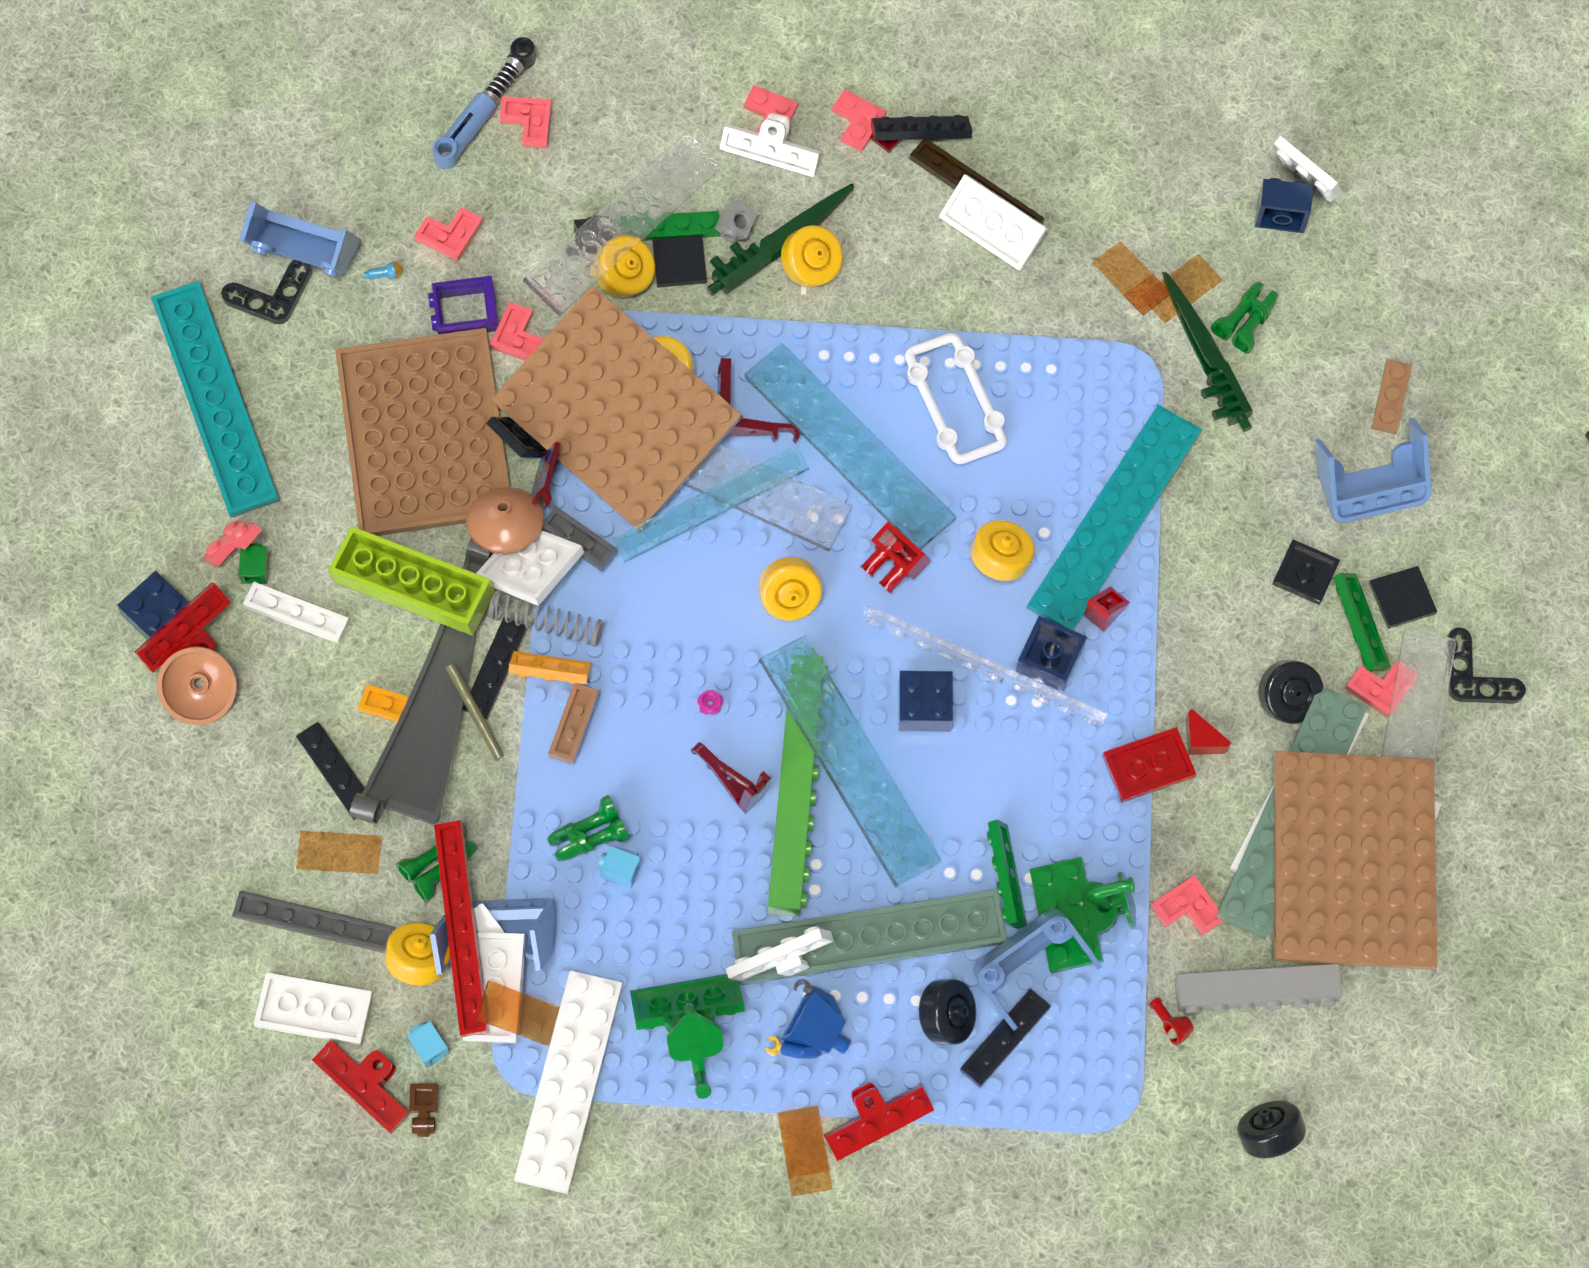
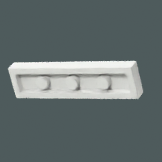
[243,582,350,644]

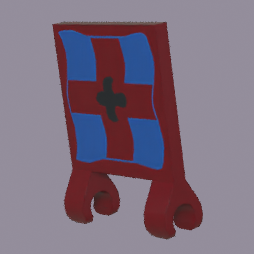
[531,442,560,509]

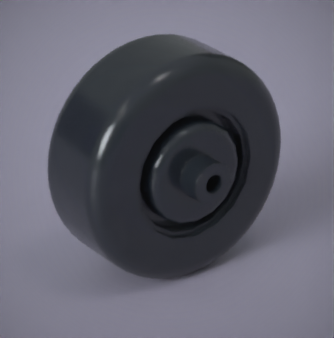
[1258,660,1324,724]
[919,979,976,1045]
[1237,1101,1306,1158]

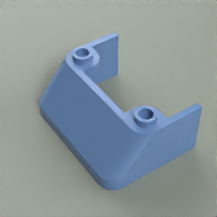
[239,201,361,277]
[1315,418,1431,523]
[430,898,555,975]
[973,909,1102,1031]

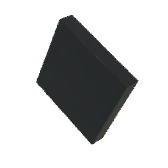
[652,235,707,288]
[486,417,547,458]
[1272,539,1340,605]
[1369,566,1437,629]

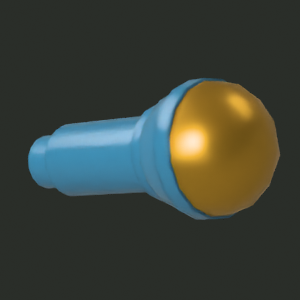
[364,261,402,279]

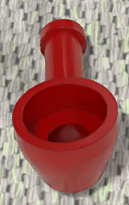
[1149,997,1194,1046]

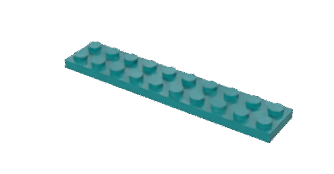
[151,281,279,518]
[1027,404,1202,631]

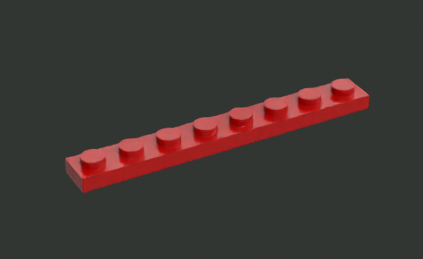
[434,820,489,1037]

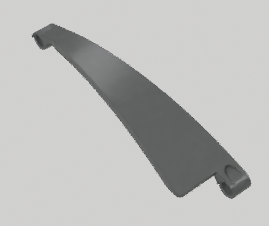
[349,538,494,824]

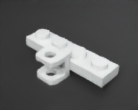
[720,113,821,177]
[726,926,834,981]

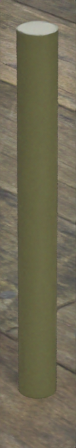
[446,663,504,761]

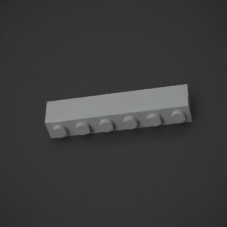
[1174,964,1342,1016]

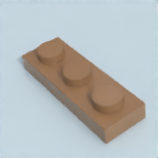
[1371,359,1412,435]
[548,683,599,765]

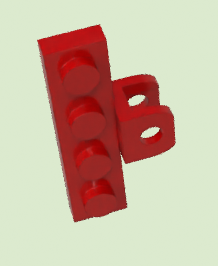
[134,582,231,673]
[312,1040,410,1134]
[824,1082,935,1161]

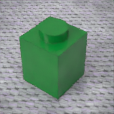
[238,543,270,584]

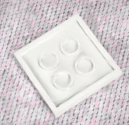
[1274,136,1345,204]
[476,530,584,606]

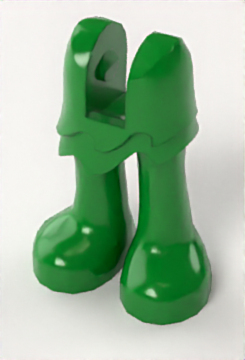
[1211,282,1278,354]
[547,795,630,861]
[396,831,477,903]

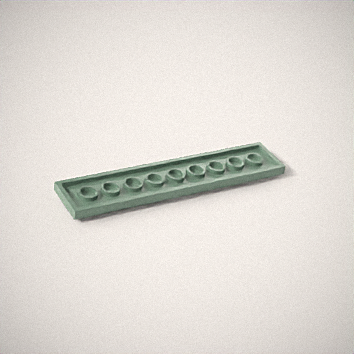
[1216,686,1368,940]
[732,890,1007,986]

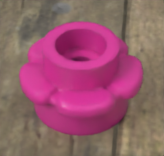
[697,690,723,715]

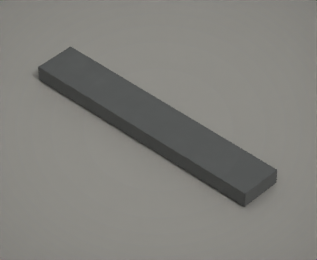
[232,891,395,953]

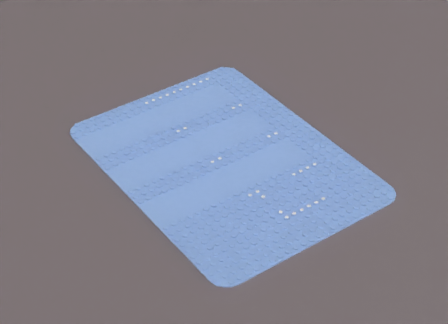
[492,310,1164,1134]

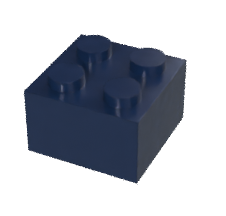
[1255,178,1313,233]
[117,570,189,640]
[1016,616,1087,692]
[898,671,953,732]

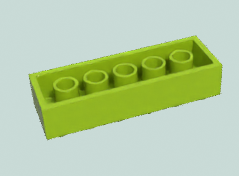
[328,526,495,636]

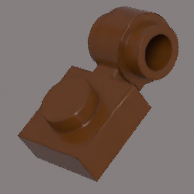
[409,1083,439,1137]

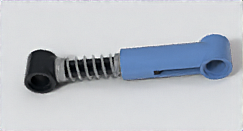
[432,37,536,169]

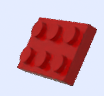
[1102,727,1197,803]

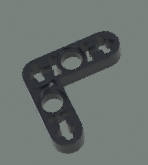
[221,260,312,324]
[1447,627,1526,704]

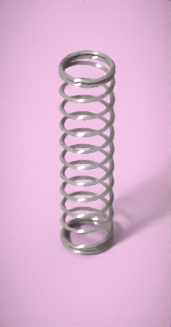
[488,591,603,647]

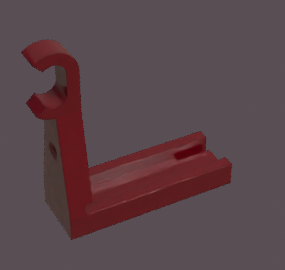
[717,358,800,444]
[691,742,771,814]

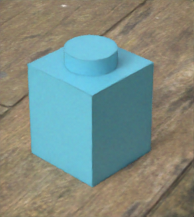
[598,846,641,889]
[407,1021,450,1069]

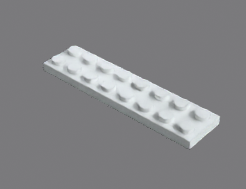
[514,970,623,1194]

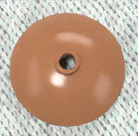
[466,487,544,554]
[157,646,237,725]

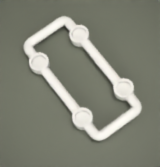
[905,333,1007,464]

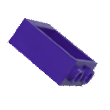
[428,275,498,334]

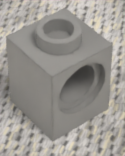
[715,200,758,242]

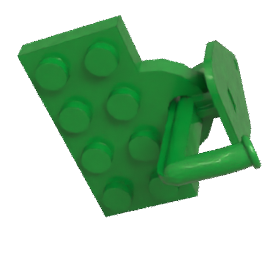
[1030,857,1136,974]
[630,974,745,1099]

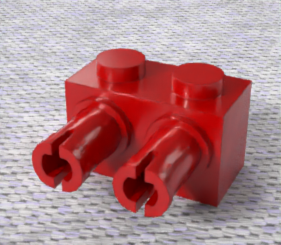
[860,521,931,594]

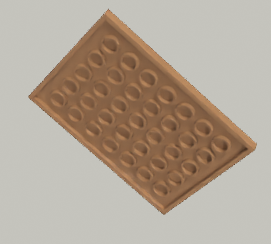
[491,285,743,532]
[335,328,510,536]
[1274,751,1437,970]

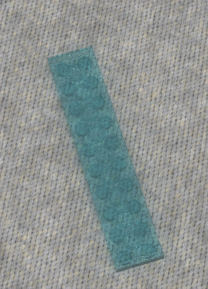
[745,343,956,550]
[759,635,942,888]

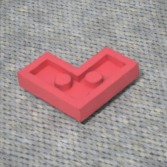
[744,85,798,133]
[832,89,887,152]
[500,96,552,148]
[414,207,483,261]
[490,302,544,361]
[202,520,262,567]
[1345,661,1419,718]
[1150,875,1223,935]

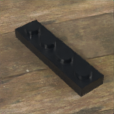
[871,115,973,141]
[463,617,528,720]
[296,722,365,820]
[960,989,1051,1088]

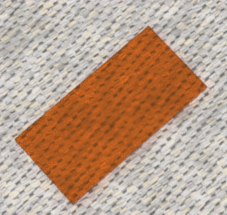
[1092,241,1170,315]
[1141,254,1223,323]
[296,831,382,874]
[477,981,560,1047]
[777,1106,832,1196]

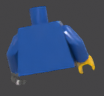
[764,979,851,1059]

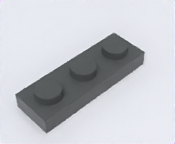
[542,506,618,572]

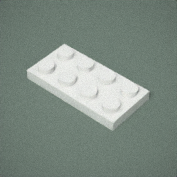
[939,174,1048,271]
[463,932,527,1043]
[254,972,373,1046]

